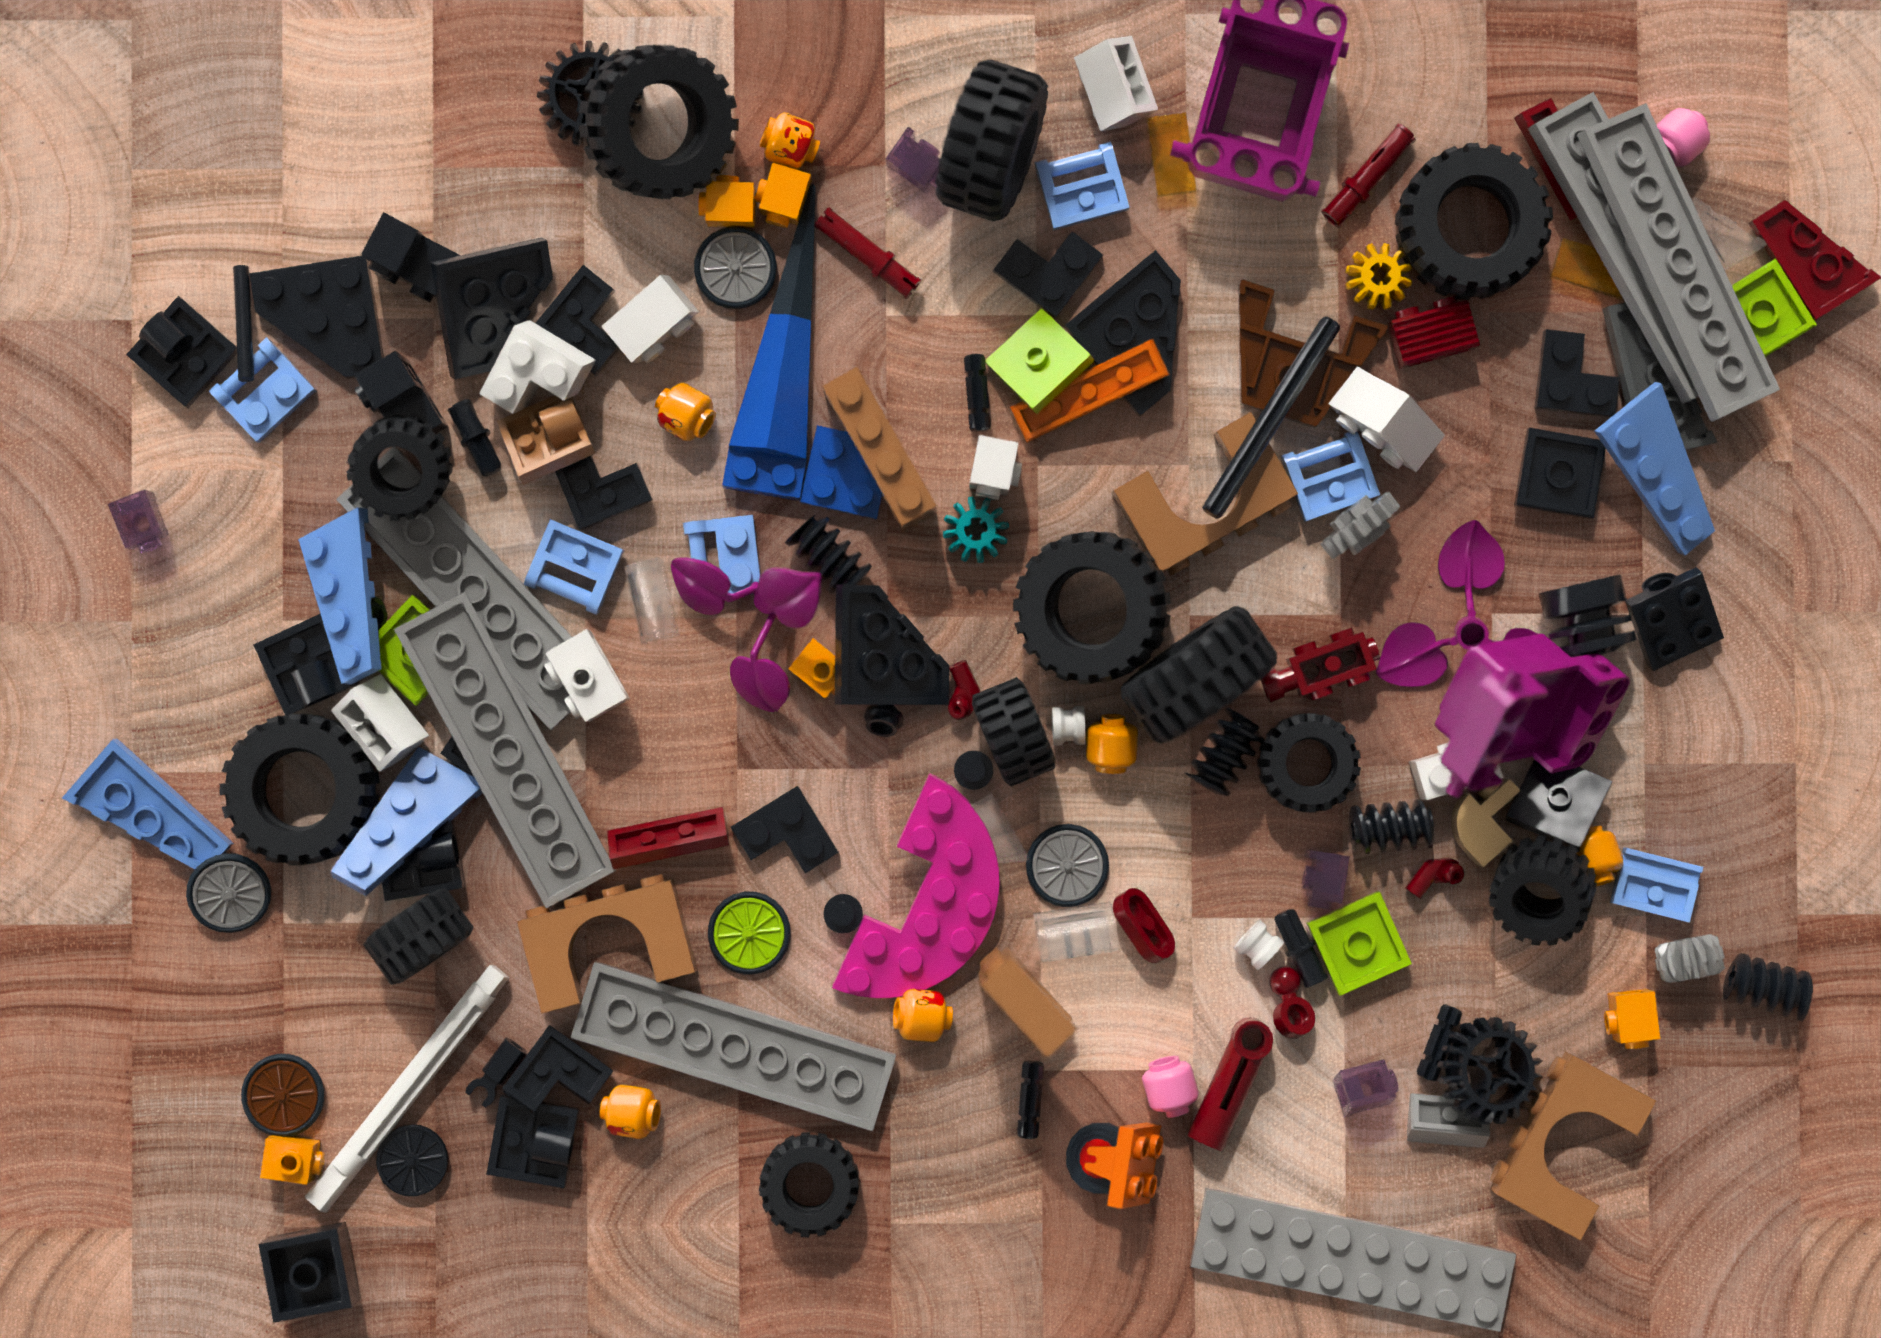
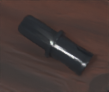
[447,399,501,477]
[1274,909,1328,988]

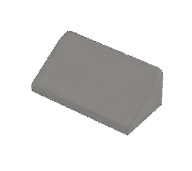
[1407,1093,1490,1148]

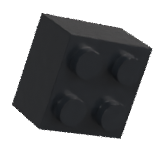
[258,1222,360,1323]

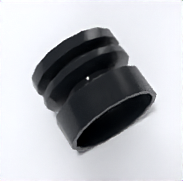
[1538,574,1636,658]

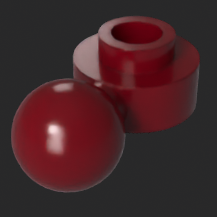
[1269,966,1315,1039]

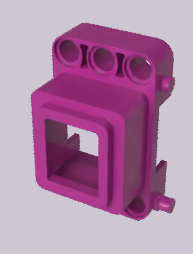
[1170,0,1350,202]
[1435,634,1630,798]

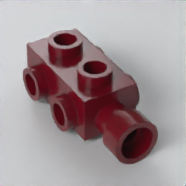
[1261,627,1380,703]

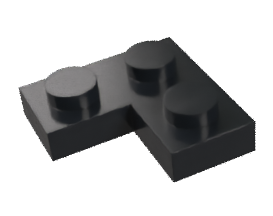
[993,231,1103,319]
[535,265,619,376]
[1534,329,1620,418]
[555,455,653,530]
[731,786,839,873]
[502,1025,613,1114]

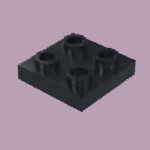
[126,296,237,408]
[1625,567,1724,671]
[253,614,360,716]
[382,819,465,901]
[486,1095,580,1188]

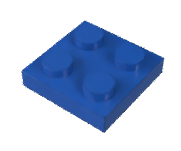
[800,425,882,520]

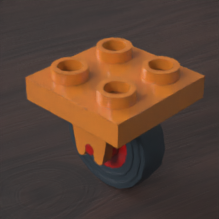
[1066,1122,1164,1209]

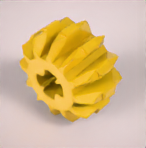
[1345,243,1412,310]

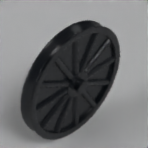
[376,1124,448,1196]

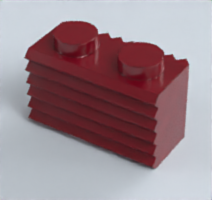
[1387,296,1480,370]

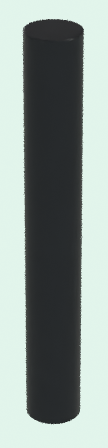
[233,265,254,382]

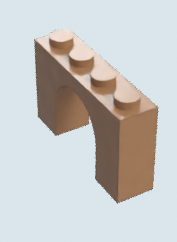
[822,366,937,532]
[1112,412,1298,576]
[517,874,698,1014]
[978,947,1078,1058]
[1490,1051,1656,1241]

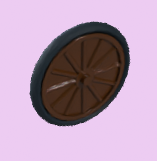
[241,1054,324,1137]

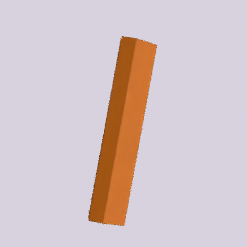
[1010,339,1170,442]

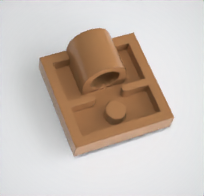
[497,395,595,486]

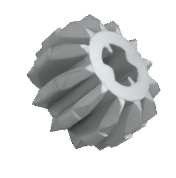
[1655,934,1725,983]

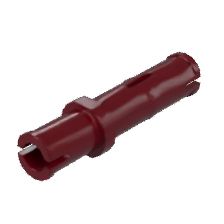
[1321,123,1416,228]
[814,207,922,299]

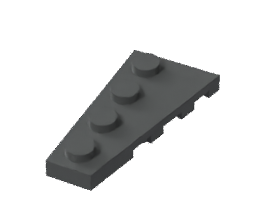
[1602,302,1717,450]

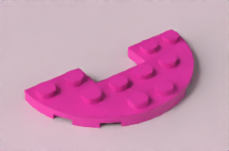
[832,773,999,998]

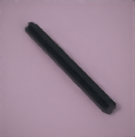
[1202,316,1340,519]

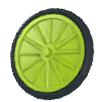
[708,891,791,975]

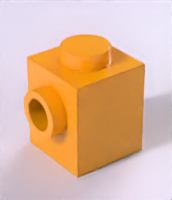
[755,163,812,228]
[698,175,756,228]
[788,638,835,699]
[1604,989,1660,1049]
[260,1135,325,1185]

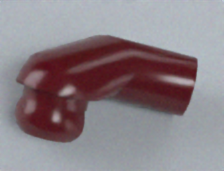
[948,660,980,720]
[1405,858,1465,899]

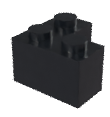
[361,212,460,303]
[354,351,448,434]

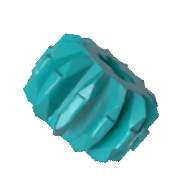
[943,496,1009,564]

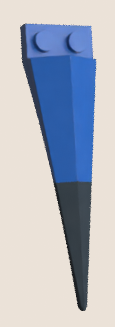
[722,183,816,501]

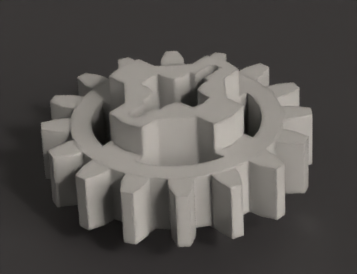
[1320,491,1400,559]

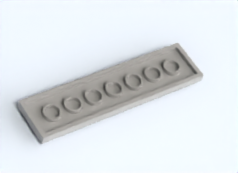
[1528,92,1699,404]
[1576,103,1780,422]
[336,447,572,730]
[394,592,616,908]
[571,961,896,1131]
[1190,1188,1516,1332]

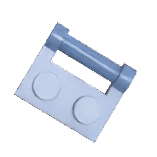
[1035,142,1130,231]
[209,337,317,443]
[1281,432,1380,522]
[683,515,761,595]
[524,519,624,615]

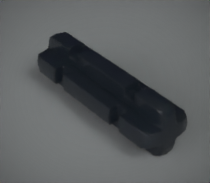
[964,354,991,432]
[1417,1004,1462,1081]
[1017,1061,1044,1139]

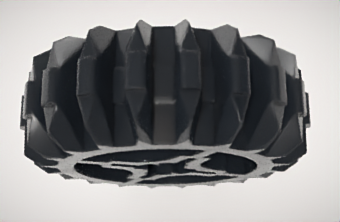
[537,41,644,147]
[1436,1017,1543,1125]

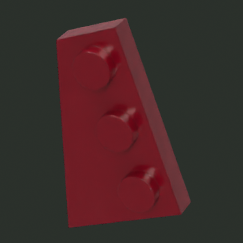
[1748,200,1881,321]

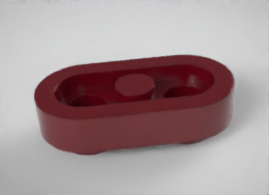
[1113,888,1175,964]

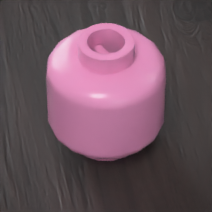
[1657,108,1710,167]
[1142,1056,1199,1118]

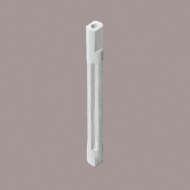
[305,965,510,1213]

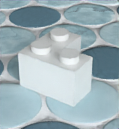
[479,320,596,414]
[1328,367,1445,472]

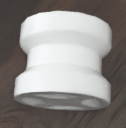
[1052,706,1085,746]
[1234,920,1284,970]

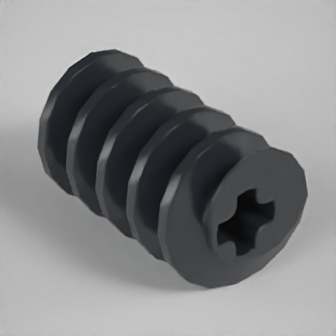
[785,515,872,594]
[1185,707,1265,796]
[1349,799,1434,854]
[1723,953,1813,1022]

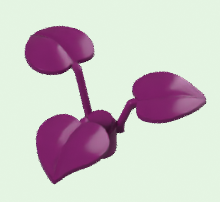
[1376,520,1538,687]
[671,557,821,712]

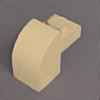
[1451,778,1521,867]

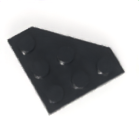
[431,237,553,380]
[1064,250,1181,417]
[249,255,384,379]
[835,585,949,705]

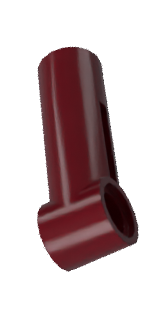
[1187,1017,1274,1152]

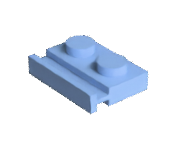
[1610,847,1703,923]

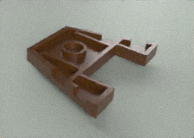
[1238,279,1388,428]

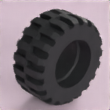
[579,45,739,199]
[936,59,1048,221]
[1395,143,1553,300]
[1013,531,1171,684]
[1121,606,1277,744]
[220,714,380,865]

